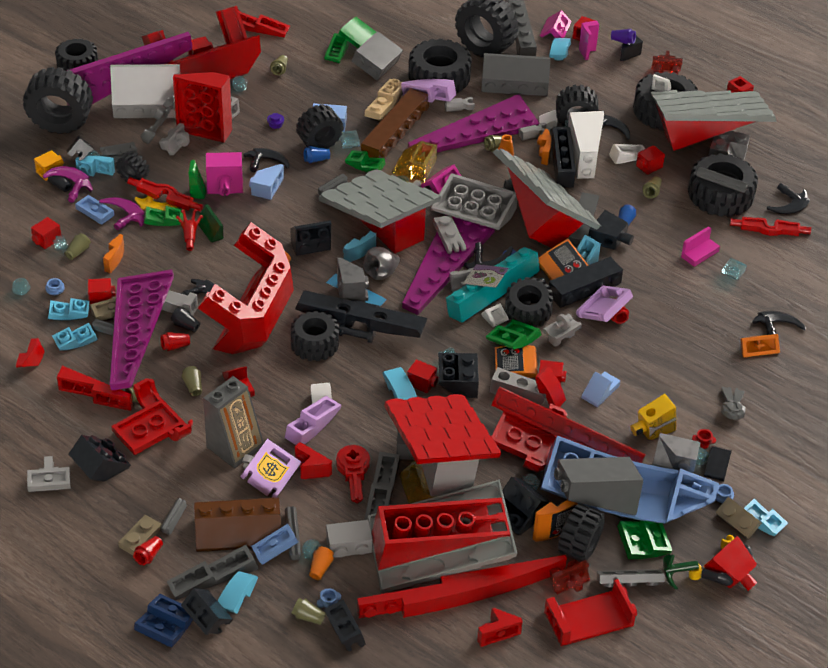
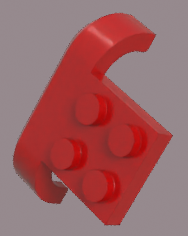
[111,378,193,456]
[492,404,567,473]

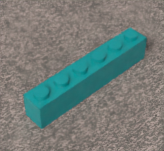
[446,247,540,323]

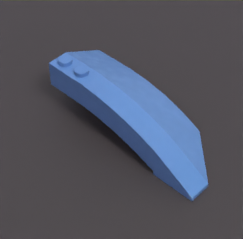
[541,436,719,524]

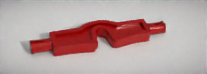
[127,177,203,212]
[730,217,811,236]

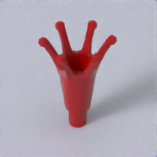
[176,209,203,251]

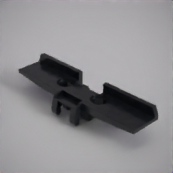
[295,290,428,343]

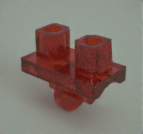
[651,51,683,75]
[550,560,590,594]

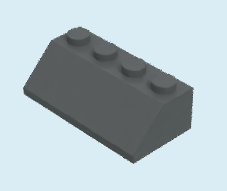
[481,53,550,96]

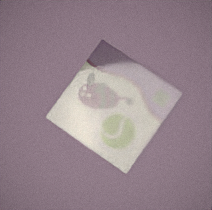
[463,264,509,288]

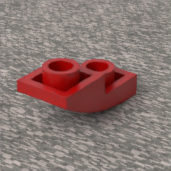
[535,366,566,407]

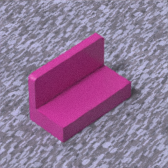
[540,10,571,38]
[579,21,599,60]
[421,164,461,195]
[681,227,720,267]

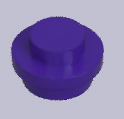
[267,113,284,129]

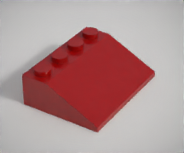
[173,72,232,143]

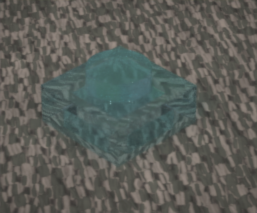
[339,130,360,148]
[722,258,747,280]

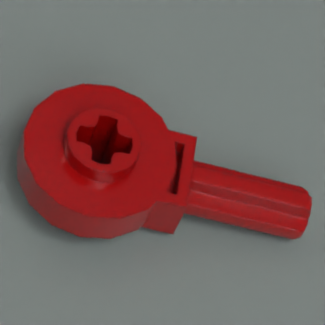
[336,445,370,504]

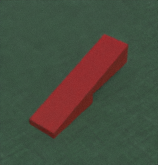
[239,11,290,38]
[57,365,133,411]

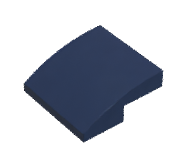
[134,594,193,648]

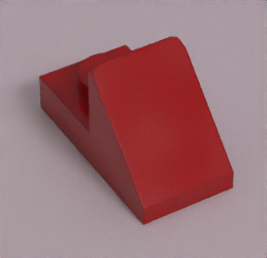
[222,366,255,397]
[295,442,332,479]
[477,608,523,647]

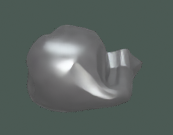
[363,247,400,280]

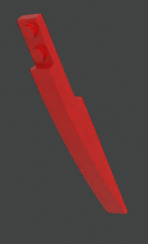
[357,555,567,618]

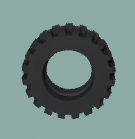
[455,0,518,58]
[408,38,472,93]
[23,67,93,134]
[633,72,698,131]
[688,154,758,217]

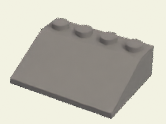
[110,64,180,118]
[431,173,517,230]

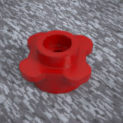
[692,429,716,449]

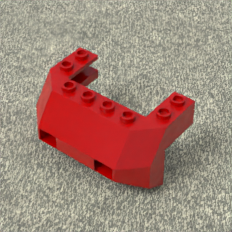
[141,6,261,79]
[198,222,294,354]

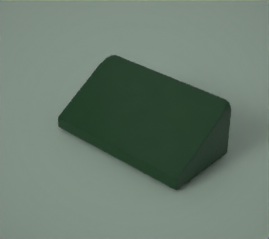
[197,204,224,243]

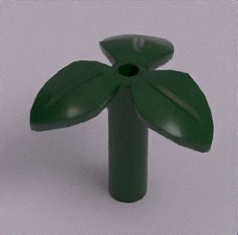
[663,554,699,590]

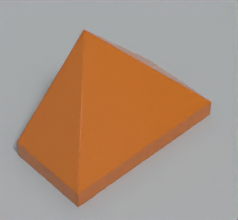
[741,334,780,357]

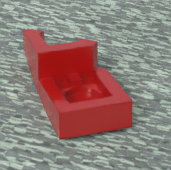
[16,338,45,368]

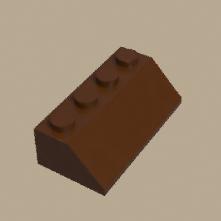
[194,498,281,552]

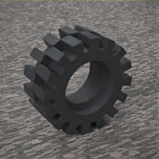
[115,151,150,182]

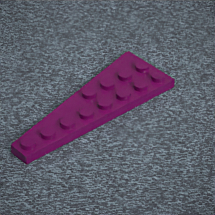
[66,32,192,106]
[408,94,540,158]
[402,214,495,315]
[110,270,174,390]

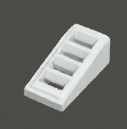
[609,144,645,164]

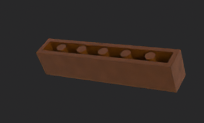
[361,88,429,158]

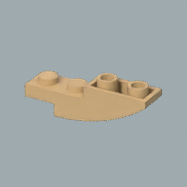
[364,79,402,120]

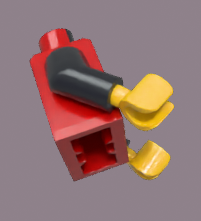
[689,535,757,591]

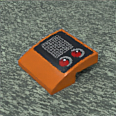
[538,239,588,280]
[495,345,538,378]
[533,499,578,542]

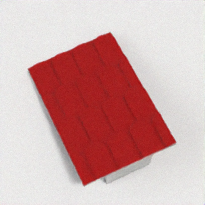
[384,394,501,497]

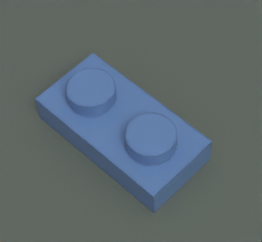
[75,195,114,225]
[251,524,298,565]

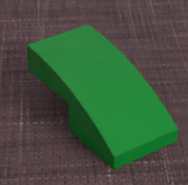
[345,150,386,172]
[144,206,183,226]

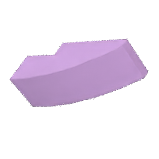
[401,79,456,103]
[285,396,341,445]

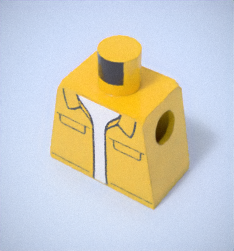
[630,394,676,440]

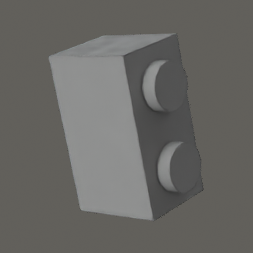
[326,520,372,558]

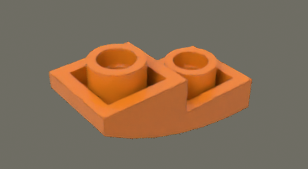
[537,129,551,165]
[103,234,124,273]

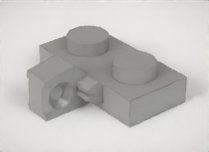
[27,456,71,492]

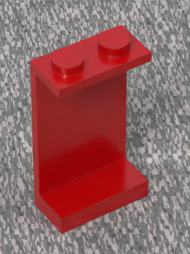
[544,579,637,646]

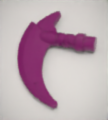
[43,166,93,203]
[99,197,144,230]

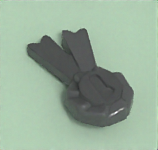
[721,387,745,420]

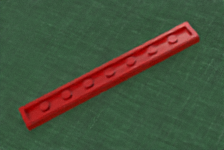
[491,387,646,463]

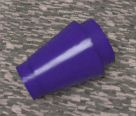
[611,29,636,45]

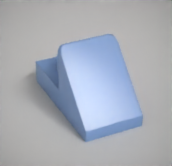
[581,371,620,407]

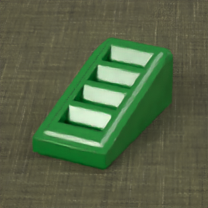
[324,33,350,63]
[188,160,206,199]

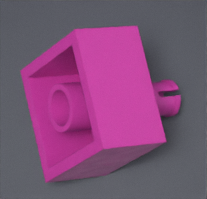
[206,152,243,196]

